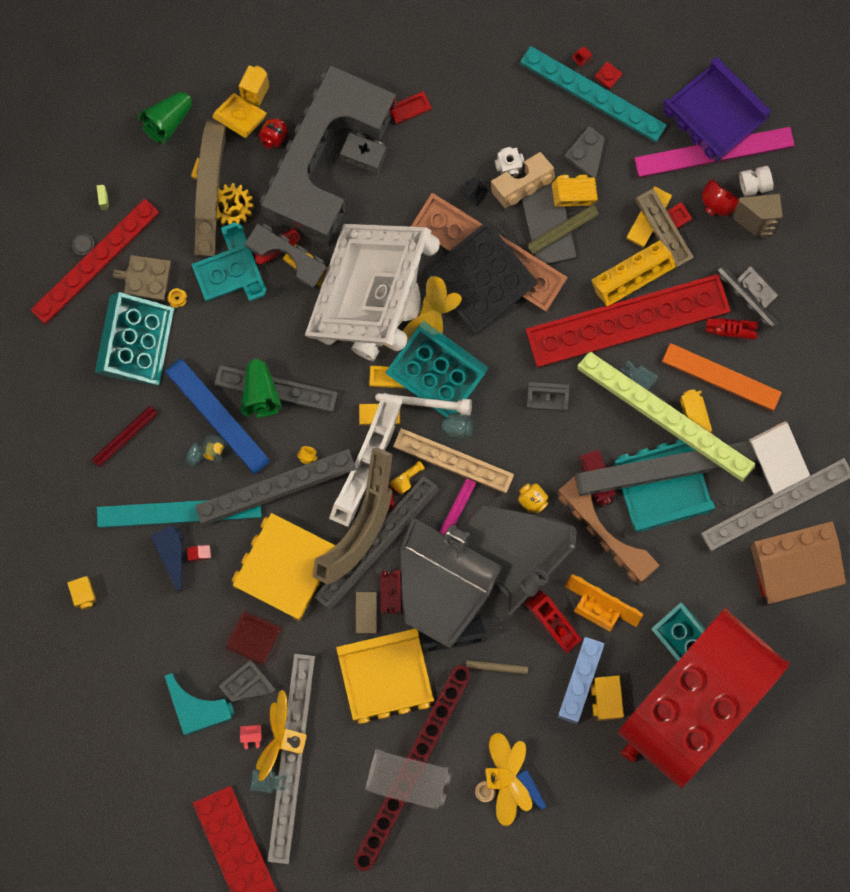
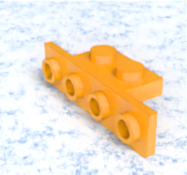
[565,574,643,632]

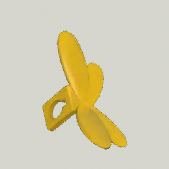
[402,276,462,342]
[256,690,307,781]
[486,733,532,826]

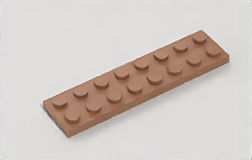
[411,193,568,312]

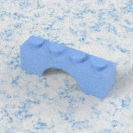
[557,637,605,724]

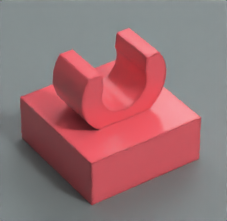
[240,724,262,749]

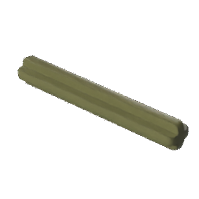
[528,205,599,254]

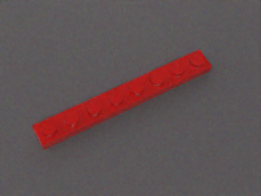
[31,199,160,325]

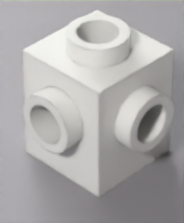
[495,147,524,177]

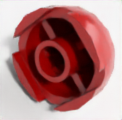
[702,179,739,217]

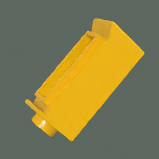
[680,389,713,435]

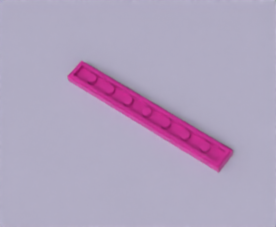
[634,127,795,178]

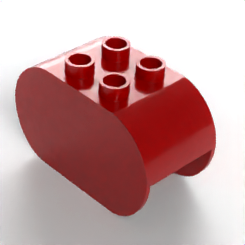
[617,607,791,789]

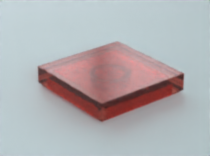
[226,612,281,665]

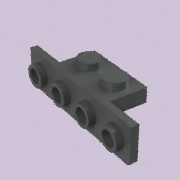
[717,266,780,327]

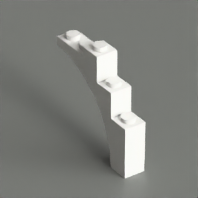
[329,393,403,527]

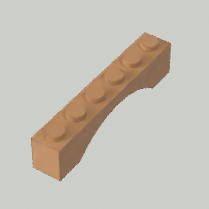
[558,477,660,584]

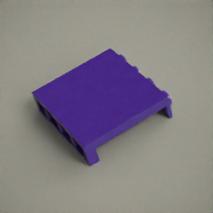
[663,56,771,163]

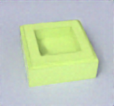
[97,185,109,210]

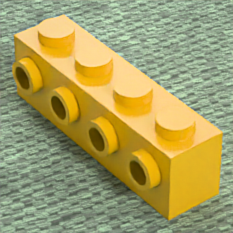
[591,240,676,307]

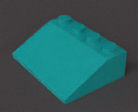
[95,292,174,386]
[385,320,489,421]

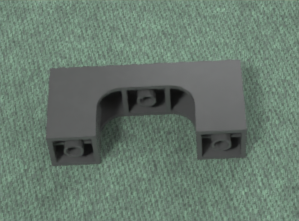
[260,66,396,246]

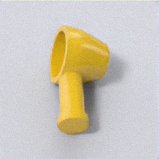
[389,461,424,494]

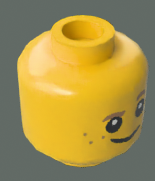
[518,483,548,514]

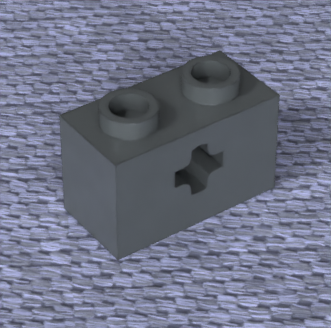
[340,132,387,174]

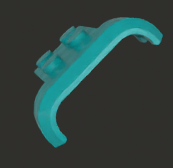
[191,223,267,302]

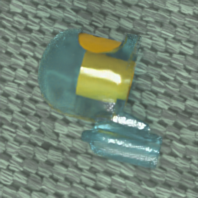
[185,434,225,467]

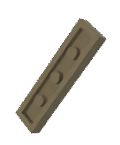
[635,188,694,268]

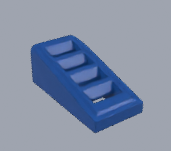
[516,770,546,810]

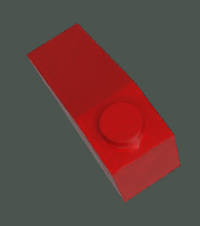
[524,590,582,653]

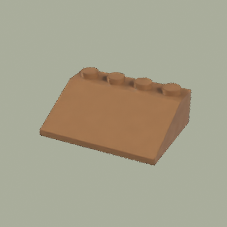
[750,521,846,605]

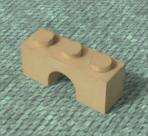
[491,152,555,209]

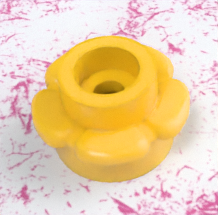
[167,288,187,308]
[297,446,317,464]

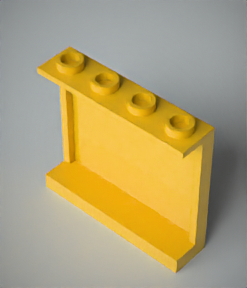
[232,513,335,622]
[336,629,434,724]

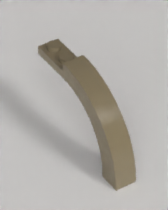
[195,119,227,256]
[313,447,393,584]

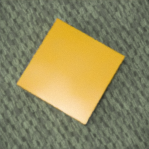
[212,93,267,138]

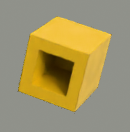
[67,576,97,610]

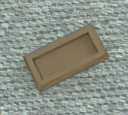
[356,592,377,634]

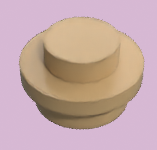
[475,781,496,802]

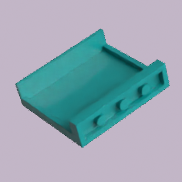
[614,439,715,534]

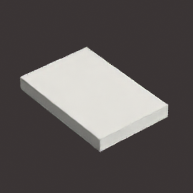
[749,421,810,494]

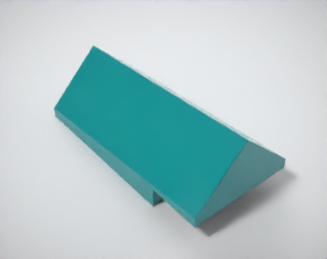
[652,602,706,661]

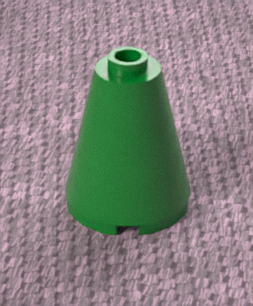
[137,92,192,145]
[241,359,282,418]

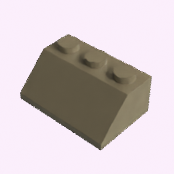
[733,194,783,238]

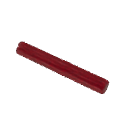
[92,406,157,467]

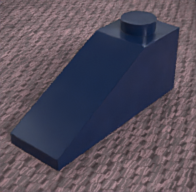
[151,525,184,593]

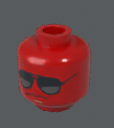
[259,118,288,148]

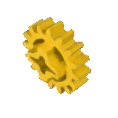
[217,183,254,226]

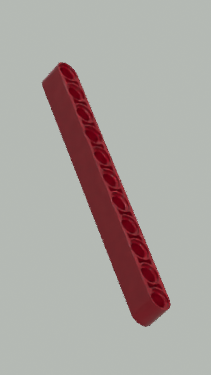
[354,665,470,872]

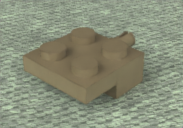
[113,255,171,302]

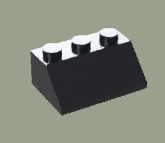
[420,615,486,653]

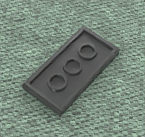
[521,183,577,265]

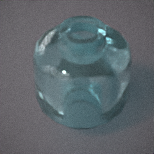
[442,413,473,441]

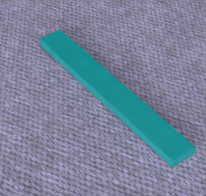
[97,500,262,528]

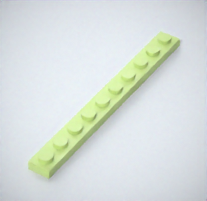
[577,352,755,482]

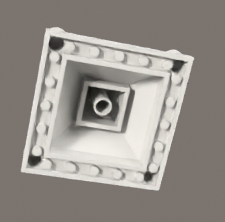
[305,224,440,351]

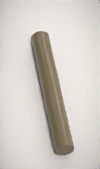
[466,660,528,675]

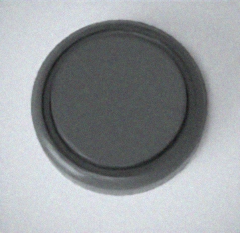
[71,233,95,256]

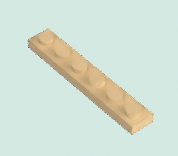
[393,428,514,494]

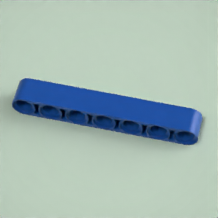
[165,358,270,475]

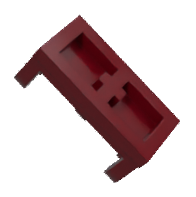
[380,570,401,614]

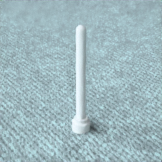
[375,393,472,416]

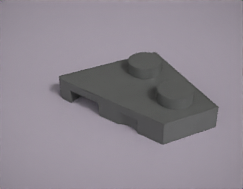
[564,126,605,179]
[219,660,276,703]

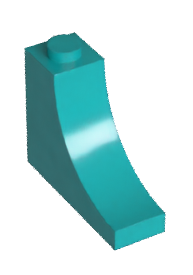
[165,673,235,737]

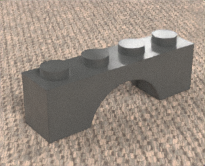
[244,224,326,289]

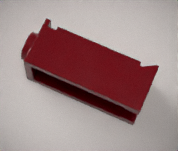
[579,449,616,506]

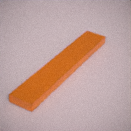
[662,343,782,411]

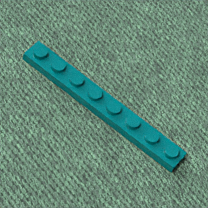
[520,46,667,143]

